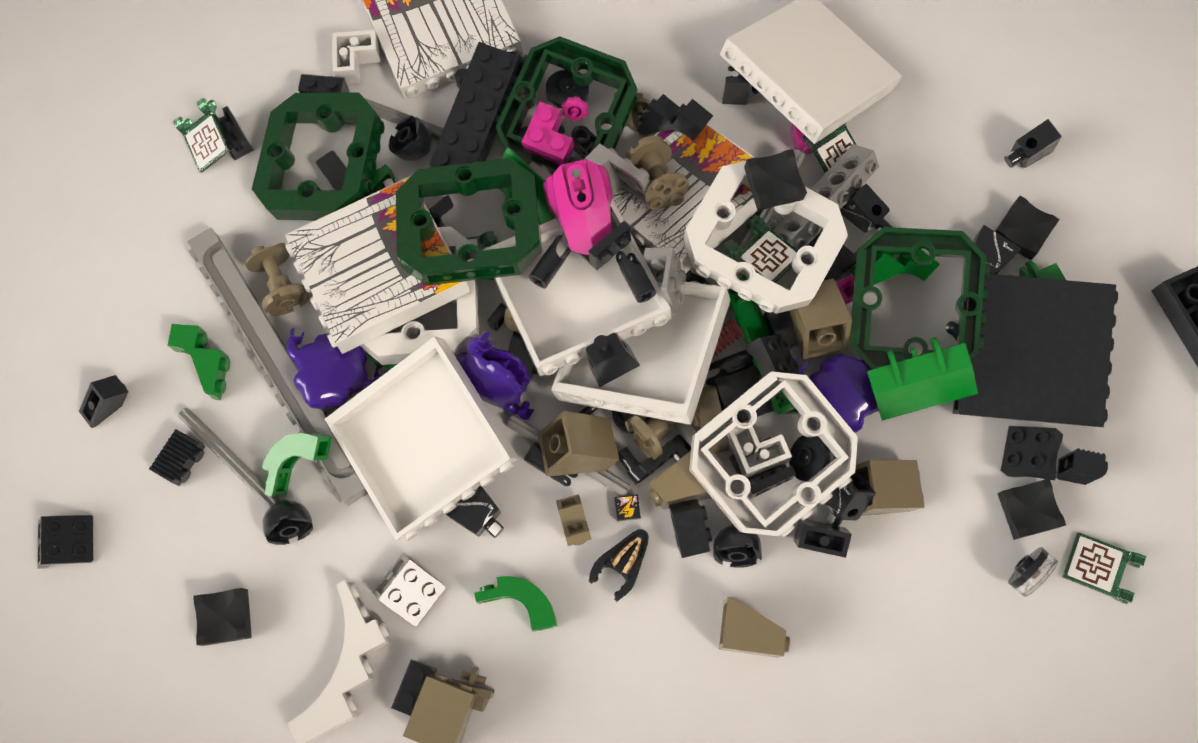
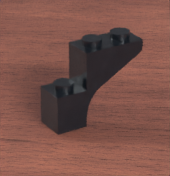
[637,94,713,141]

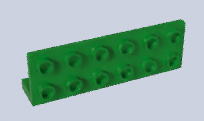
[727,276,800,415]

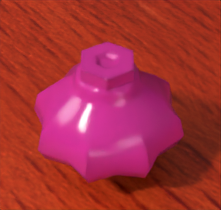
[561,96,589,121]

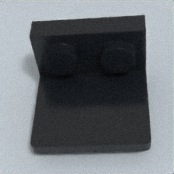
[729,437,796,499]
[37,515,93,569]

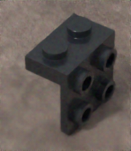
[566,220,632,270]

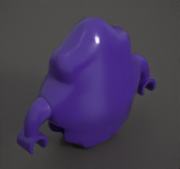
[287,328,389,409]
[456,332,534,420]
[795,354,879,433]

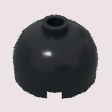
[388,115,432,161]
[263,500,313,545]
[713,524,762,568]

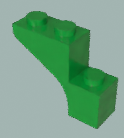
[849,248,940,285]
[167,324,230,400]

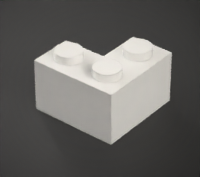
[332,30,381,84]
[726,422,792,478]

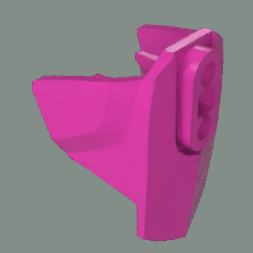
[543,159,613,255]

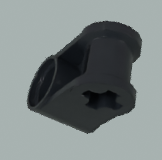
[571,125,597,159]

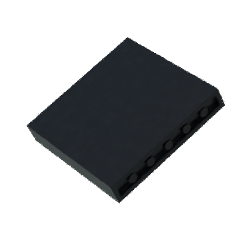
[953,274,1118,428]

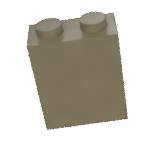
[788,279,852,359]
[538,411,619,476]
[648,451,711,510]
[855,460,925,516]
[719,597,790,658]
[403,673,477,743]

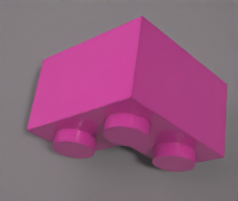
[522,102,575,165]

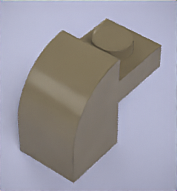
[556,494,592,546]

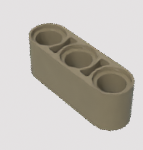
[697,385,729,453]

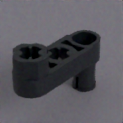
[618,434,691,485]

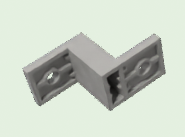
[529,144,651,205]

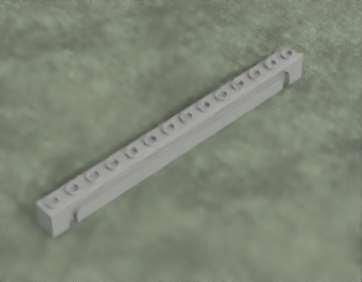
[187,228,368,506]

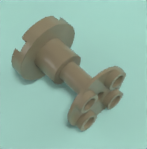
[626,136,689,210]
[245,243,309,316]
[625,406,701,460]

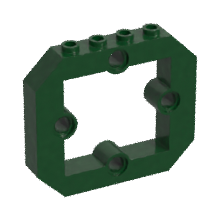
[495,36,638,175]
[252,92,385,221]
[396,158,542,286]
[849,227,990,370]

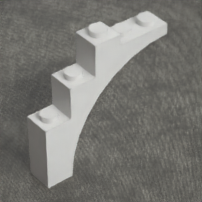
[287,580,390,743]

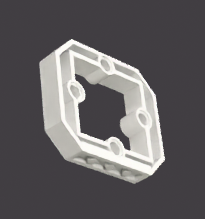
[683,161,848,314]
[360,226,479,365]
[689,371,858,537]

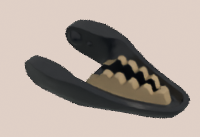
[588,529,649,602]

